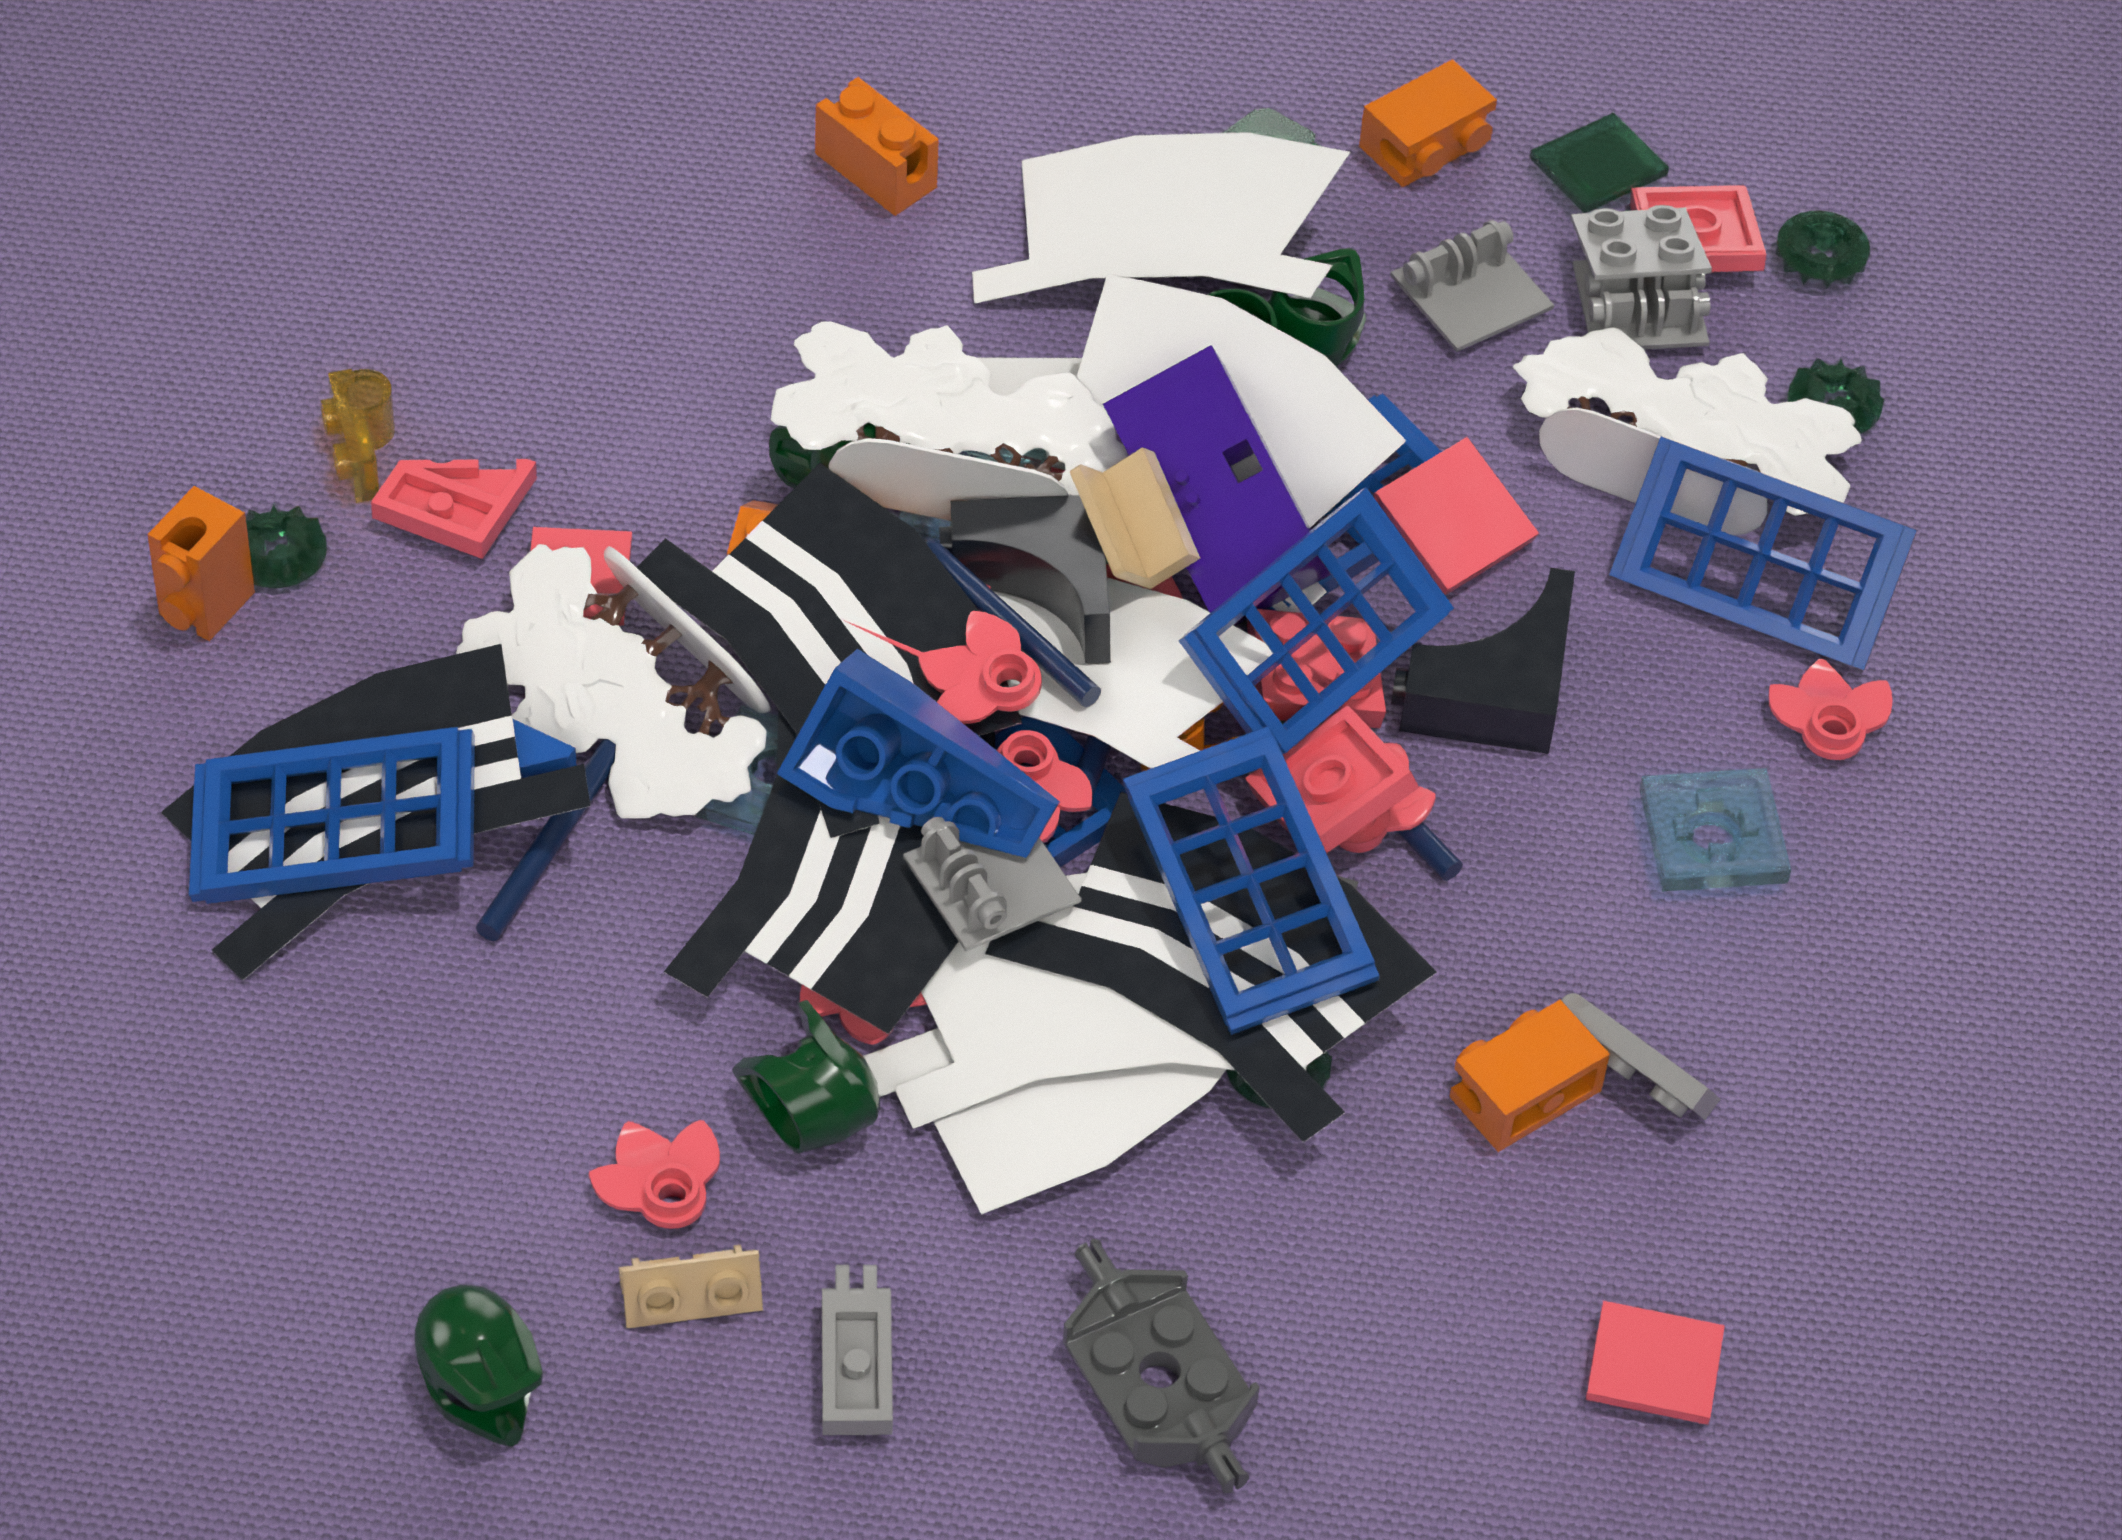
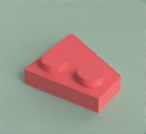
[371,459,537,559]

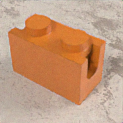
[1359,59,1497,188]
[815,77,939,216]
[147,486,255,641]
[1449,999,1610,1152]

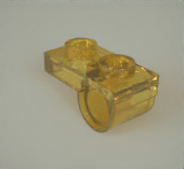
[320,369,395,503]

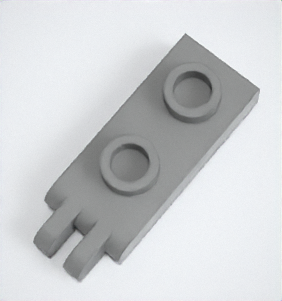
[1561,993,1721,1120]
[822,1265,893,1435]

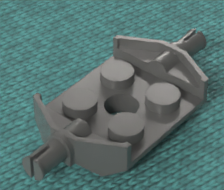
[1063,1239,1260,1493]

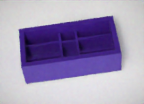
[1103,345,1331,626]

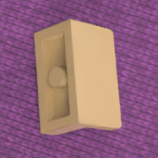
[1070,447,1200,589]

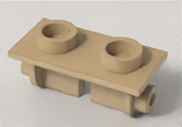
[619,1244,763,1328]

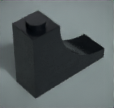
[939,495,1111,664]
[1391,568,1575,754]

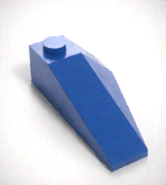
[777,649,1060,858]

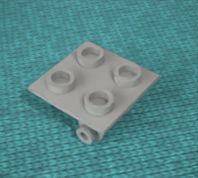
[1571,205,1712,298]
[1390,220,1554,352]
[1573,260,1710,349]
[903,817,1081,951]

